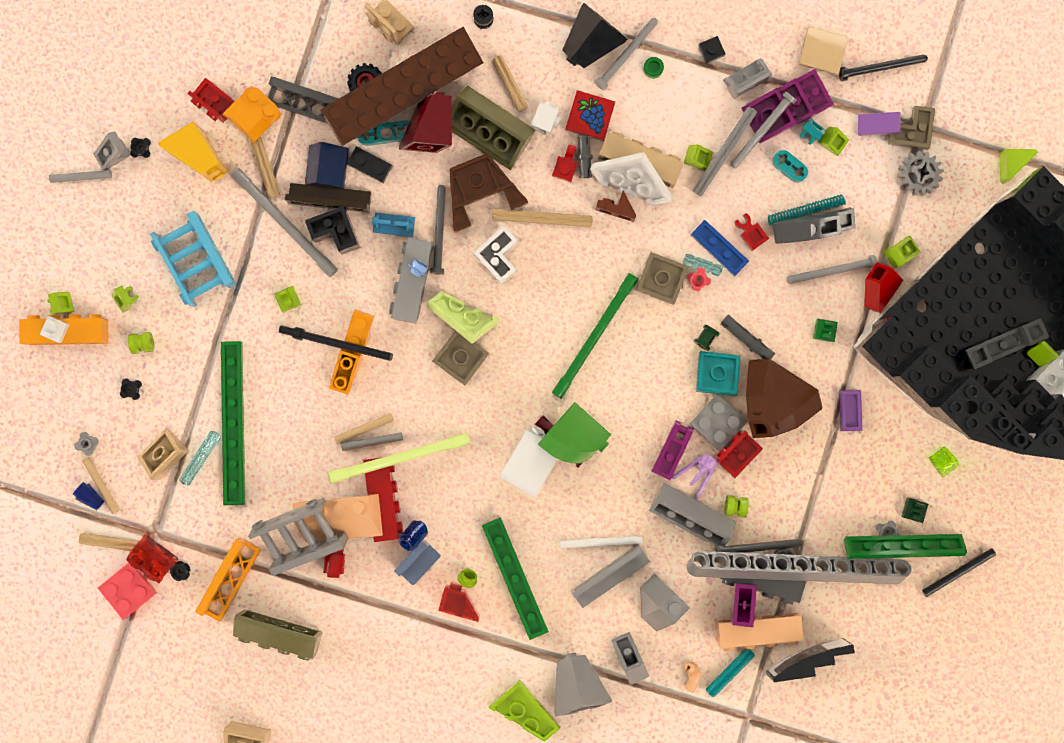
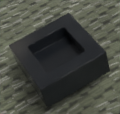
[698,36,726,64]

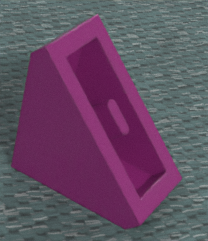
[732,583,757,627]

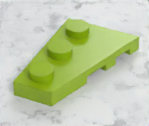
[488,680,561,742]

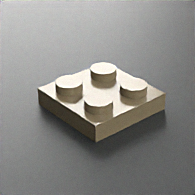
[636,252,689,305]
[432,330,490,386]

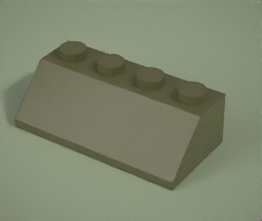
[452,86,535,170]
[233,609,323,661]

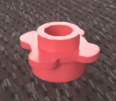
[687,267,711,291]

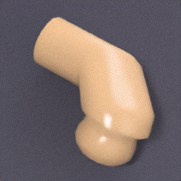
[684,661,702,693]

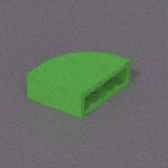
[538,402,612,463]

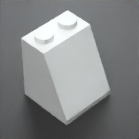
[499,425,557,498]

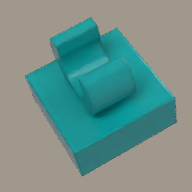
[800,118,826,145]

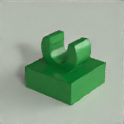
[813,319,838,342]

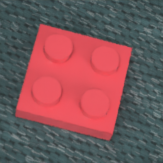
[98,561,157,620]

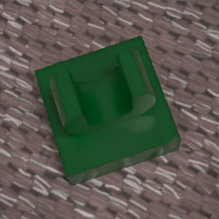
[901,498,929,523]

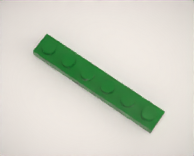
[482,517,549,640]
[843,534,968,559]

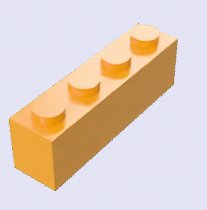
[19,314,108,345]

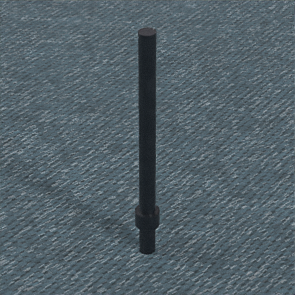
[279,325,393,361]

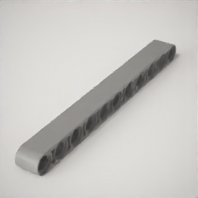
[686,551,912,584]

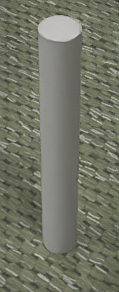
[49,170,112,183]
[341,432,403,451]

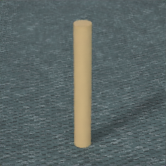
[334,413,394,444]
[82,457,119,514]

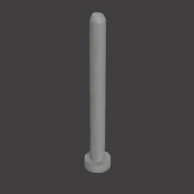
[594,17,658,91]
[730,92,797,169]
[787,255,877,284]

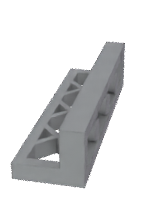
[571,544,650,608]

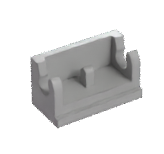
[723,58,772,99]

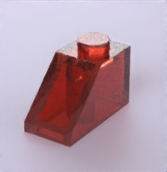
[438,583,480,622]

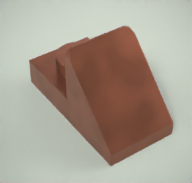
[595,190,636,222]

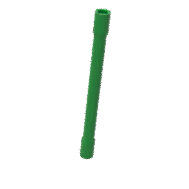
[551,273,639,399]

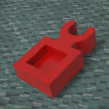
[734,213,770,251]

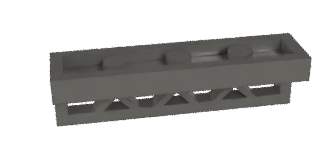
[268,76,339,124]

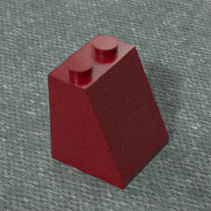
[399,92,452,153]

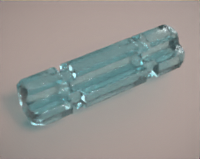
[683,254,723,276]

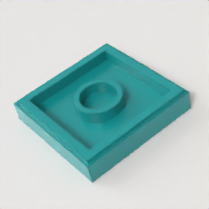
[696,351,740,396]

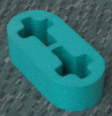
[772,150,808,183]

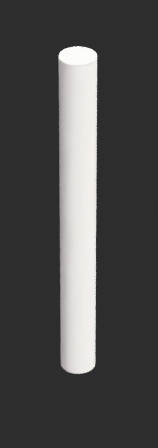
[560,536,642,549]

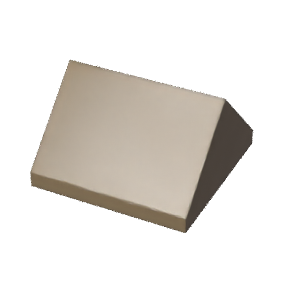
[138,428,189,480]
[223,721,271,743]

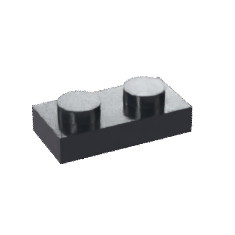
[347,146,393,184]

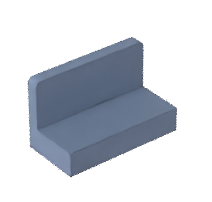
[394,539,441,585]

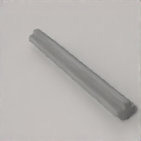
[693,107,757,196]

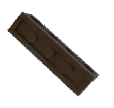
[285,183,372,213]

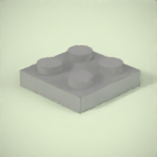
[689,394,748,452]

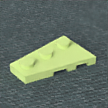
[427,291,499,344]

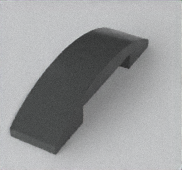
[964,318,1050,370]

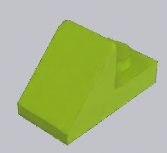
[884,235,921,268]

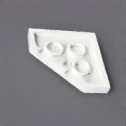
[590,152,672,205]

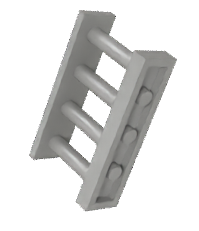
[248,498,348,576]

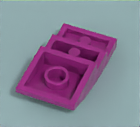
[741,69,834,144]

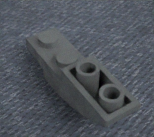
[773,207,856,244]

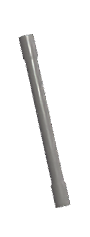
[231,168,338,278]

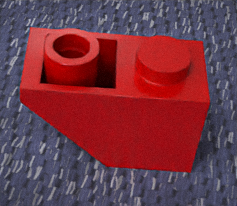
[864,262,903,314]

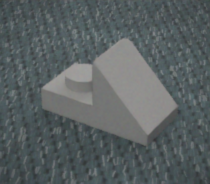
[93,131,130,170]

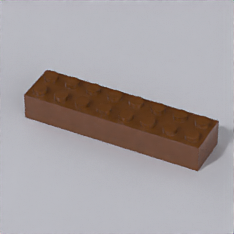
[320,26,484,146]

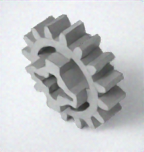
[897,151,944,196]

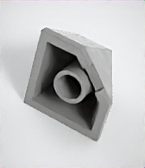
[640,573,690,632]
[554,653,612,717]

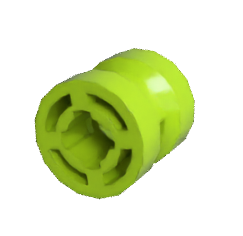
[128,332,155,354]
[724,495,749,518]

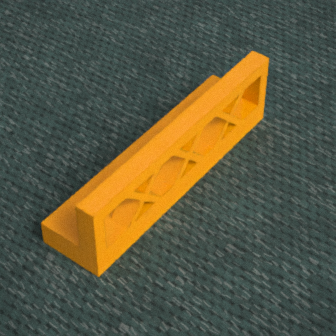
[195,537,261,622]

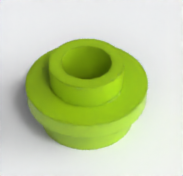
[457,568,477,588]

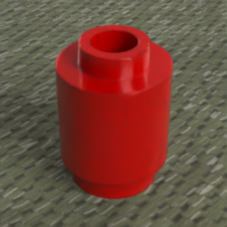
[323,549,345,578]

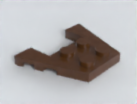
[450,153,528,233]

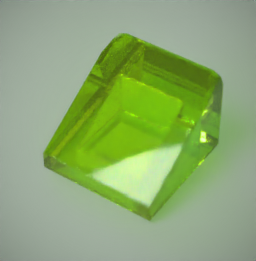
[929,446,959,477]

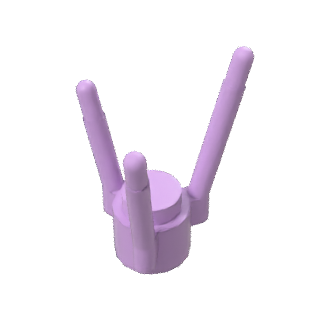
[672,453,718,500]

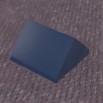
[305,142,349,189]

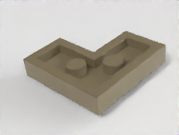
[888,105,935,150]

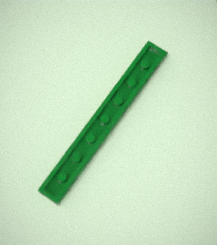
[221,341,245,505]

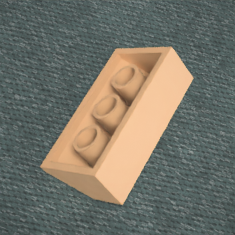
[292,494,383,542]

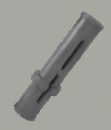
[720,314,776,359]

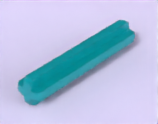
[706,649,755,698]

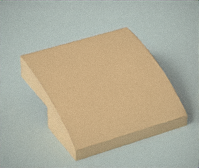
[798,26,848,76]

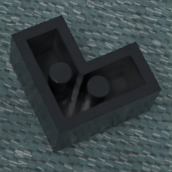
[305,206,361,255]

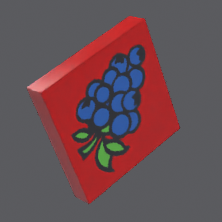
[565,90,616,141]

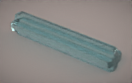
[179,431,220,486]

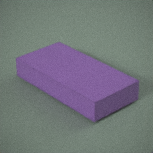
[858,112,901,136]
[839,390,863,431]

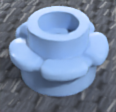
[409,259,428,277]

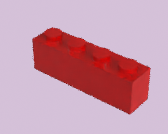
[363,457,403,542]

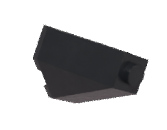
[562,3,628,68]

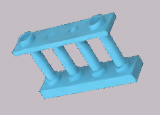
[150,210,237,307]

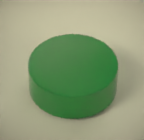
[643,57,664,79]

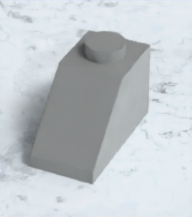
[611,632,650,685]

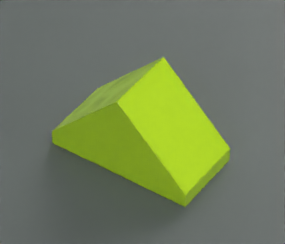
[1000,149,1038,184]

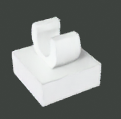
[40,316,70,343]

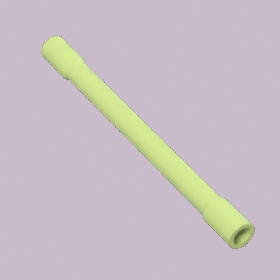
[327,433,470,484]

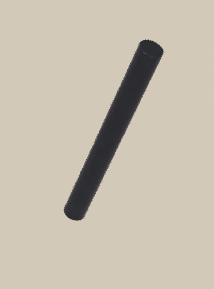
[922,548,996,597]

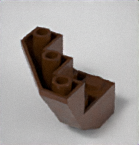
[746,358,823,438]

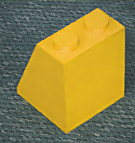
[158,121,228,182]

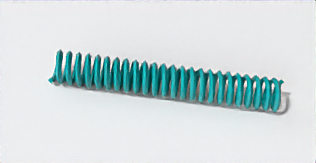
[768,194,846,226]

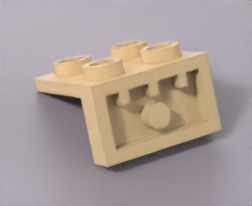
[364,0,415,45]

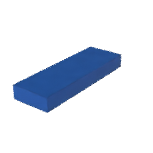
[690,220,749,277]

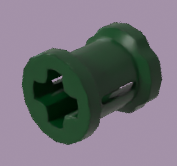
[693,324,720,351]

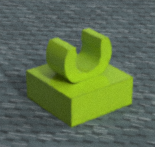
[112,285,139,313]
[274,286,302,313]
[47,292,74,314]

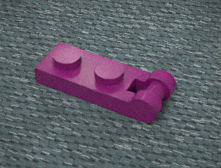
[651,420,694,480]

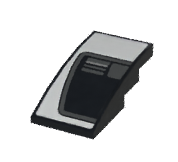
[766,638,855,683]

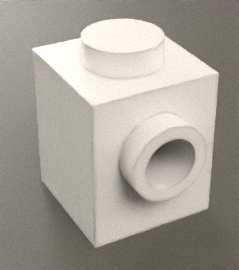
[531,102,561,137]

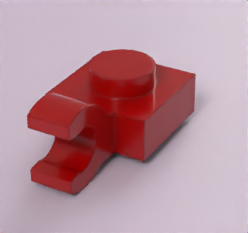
[552,144,578,183]

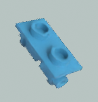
[372,212,415,237]

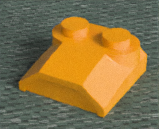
[223,86,282,144]

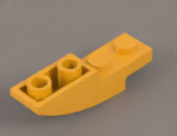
[329,309,375,395]

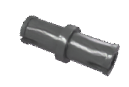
[577,136,593,178]

